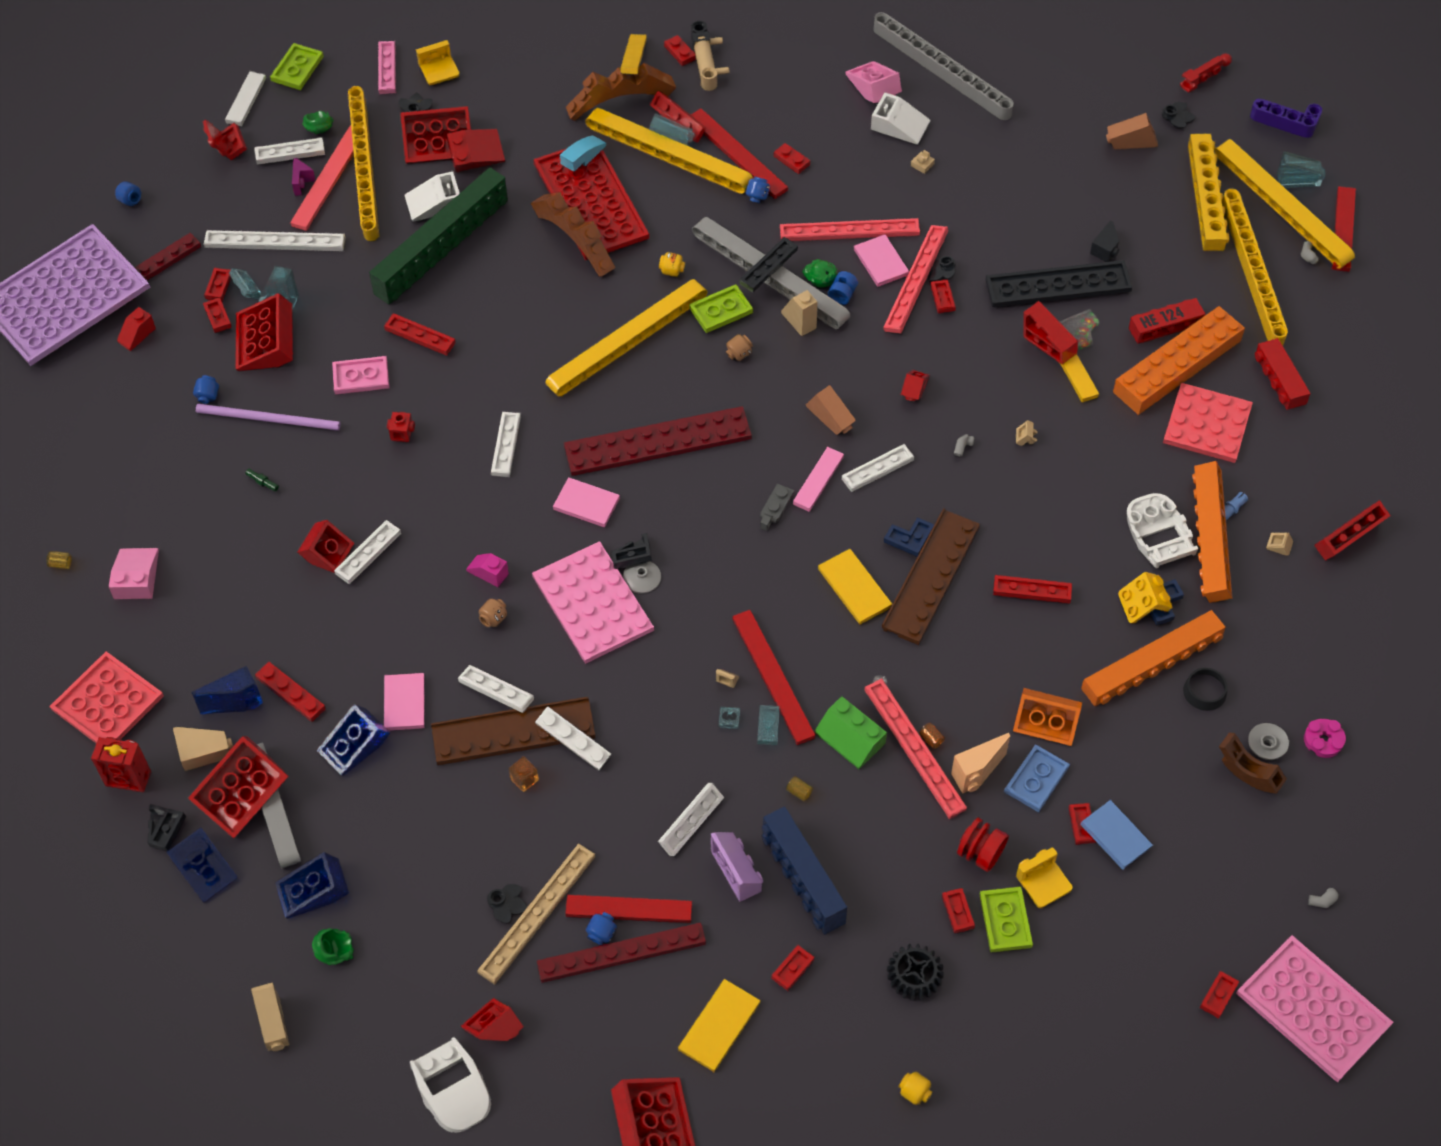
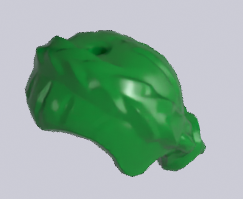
[302,111,334,134]
[802,259,838,287]
[312,928,354,965]

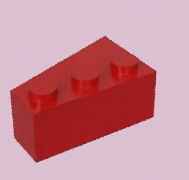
[1023,301,1078,365]

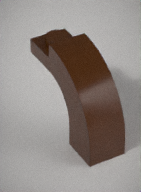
[1219,733,1287,794]

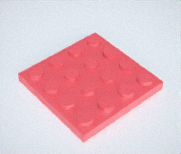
[1163,383,1253,463]
[50,651,164,743]

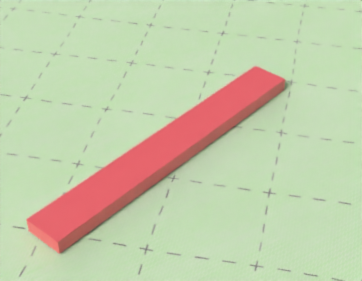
[290,125,354,231]
[780,218,920,241]
[883,225,948,334]
[864,678,967,819]

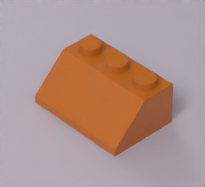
[1013,688,1082,746]

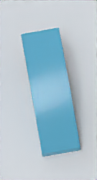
[560,136,607,171]

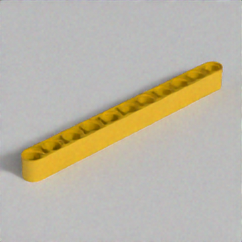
[348,86,379,241]
[585,108,753,194]
[1215,139,1355,269]
[1222,189,1288,345]
[545,279,707,397]

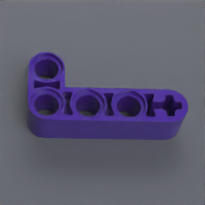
[1250,99,1322,138]

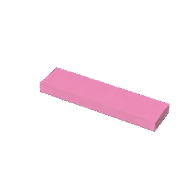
[378,41,396,94]
[793,447,844,512]

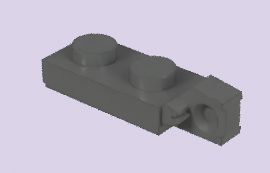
[760,483,794,531]

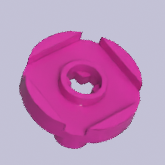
[1304,719,1346,758]

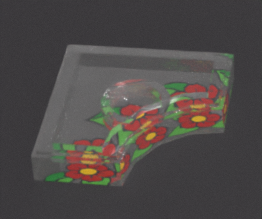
[1059,309,1099,350]

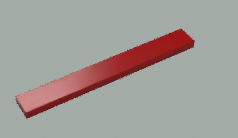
[691,109,788,199]
[732,610,815,745]

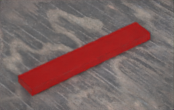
[1332,186,1356,272]
[566,895,692,923]

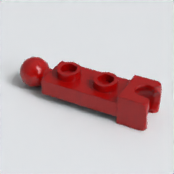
[1180,53,1232,93]

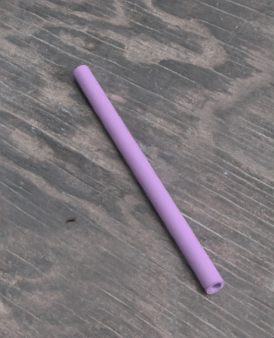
[196,404,341,431]

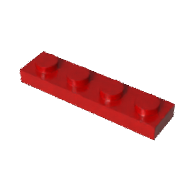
[650,91,706,142]
[384,313,456,356]
[993,575,1072,604]
[255,662,326,722]

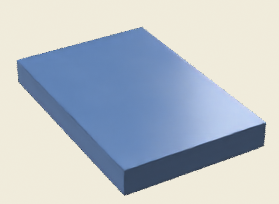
[1004,744,1070,812]
[1080,800,1153,870]

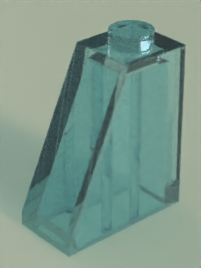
[649,113,695,145]
[1277,152,1325,188]
[259,266,299,310]

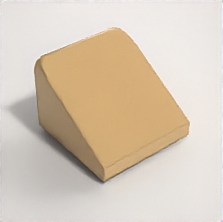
[1266,533,1293,555]
[716,669,739,688]

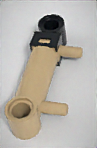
[691,20,729,91]

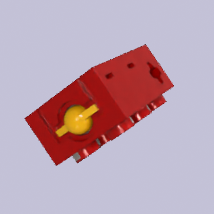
[91,737,151,792]

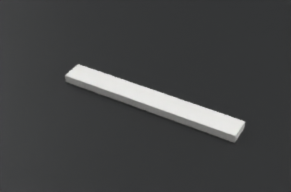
[204,230,346,251]

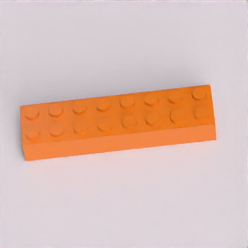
[1113,306,1245,415]

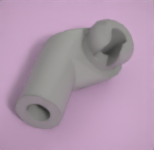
[1301,241,1319,264]
[954,434,975,457]
[1308,888,1339,908]

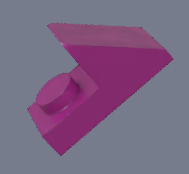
[292,158,316,196]

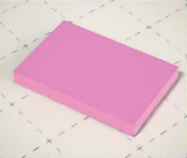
[854,235,909,287]
[332,356,389,395]
[553,477,620,528]
[384,673,425,731]

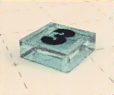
[719,707,740,729]

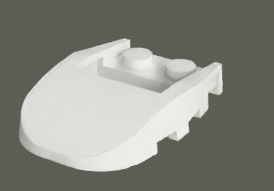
[1127,493,1198,568]
[410,1037,491,1132]

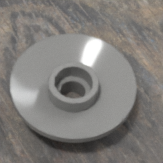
[623,561,661,594]
[1248,723,1289,760]

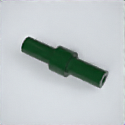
[245,468,279,492]

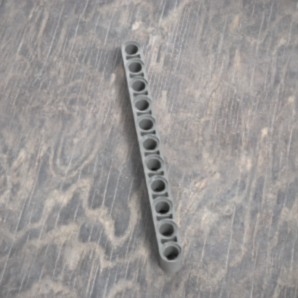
[874,12,1014,120]
[692,217,850,329]

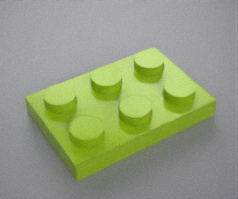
[270,43,324,90]
[689,284,753,333]
[979,887,1033,953]

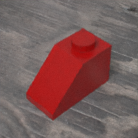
[117,307,156,351]
[901,370,930,401]

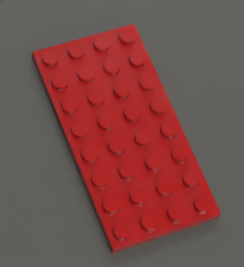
[533,148,649,260]

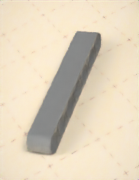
[257,742,301,869]

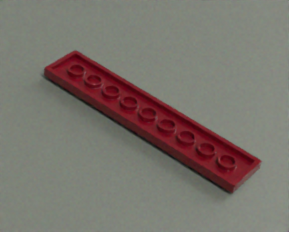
[564,406,752,476]

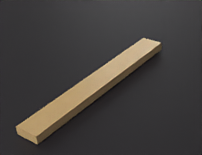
[477,843,595,985]

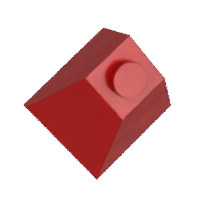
[461,998,524,1041]

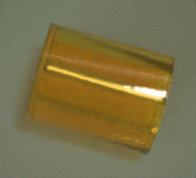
[46,551,72,569]
[786,776,813,802]

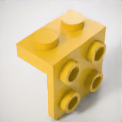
[416,40,459,85]
[1118,572,1173,624]
[1016,847,1073,908]

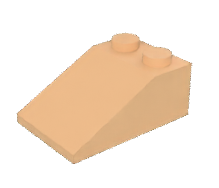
[951,733,1010,794]

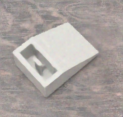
[871,93,930,145]
[405,171,460,222]

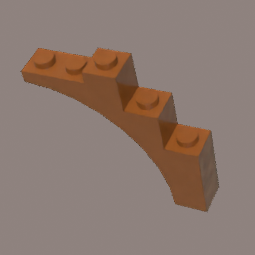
[566,63,676,121]
[531,192,616,277]

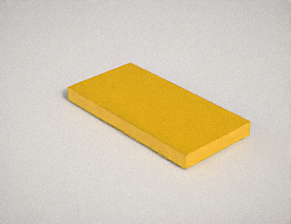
[818,549,892,625]
[678,979,760,1072]

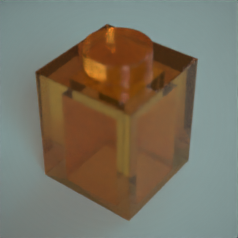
[508,756,539,792]

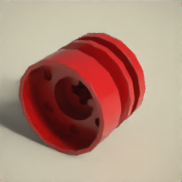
[957,817,1009,872]

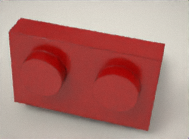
[203,119,247,160]

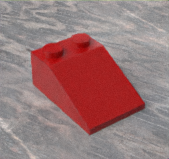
[447,129,505,172]

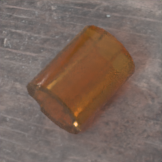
[919,722,945,749]

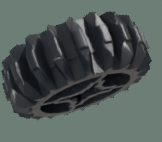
[887,943,944,1001]

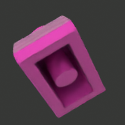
[466,553,509,587]

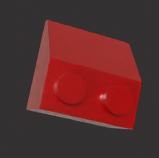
[297,520,354,573]

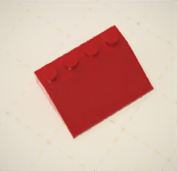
[400,106,471,163]
[236,293,293,371]
[188,736,289,838]
[611,1077,695,1146]

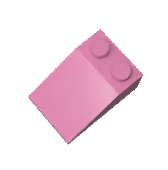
[845,61,902,103]
[109,548,159,599]

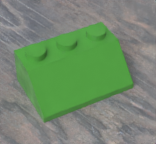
[814,696,887,769]

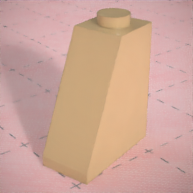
[781,290,818,336]
[173,727,233,771]
[251,982,290,1051]

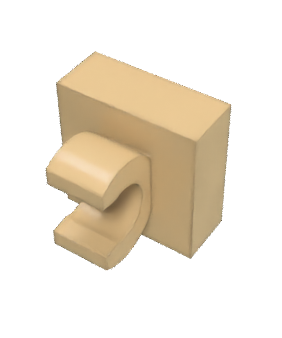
[911,150,935,174]
[1016,420,1037,446]

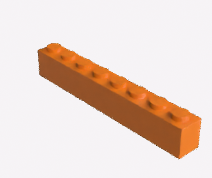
[1192,461,1232,603]
[1081,610,1226,707]

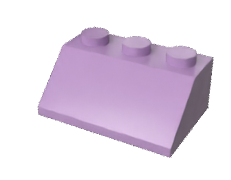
[711,832,763,902]

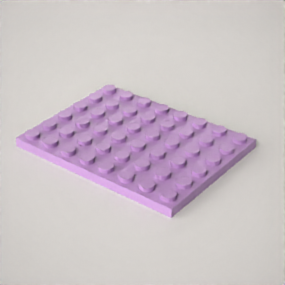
[0,224,151,366]

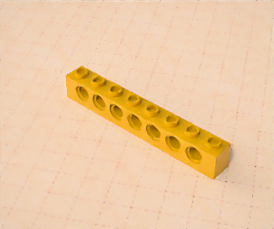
[1188,134,1229,251]

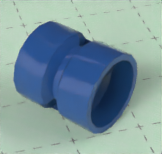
[828,271,858,305]

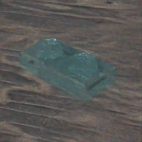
[229,268,262,299]
[757,705,780,745]

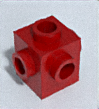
[387,412,415,442]

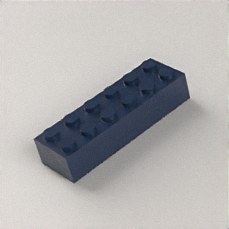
[761,806,847,935]

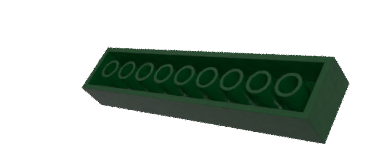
[369,167,508,305]

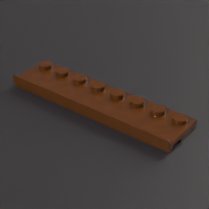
[882,508,980,645]
[431,697,596,766]

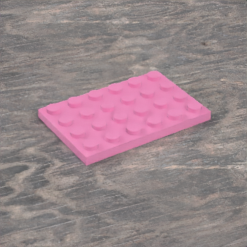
[532,541,654,664]
[1236,935,1393,1083]

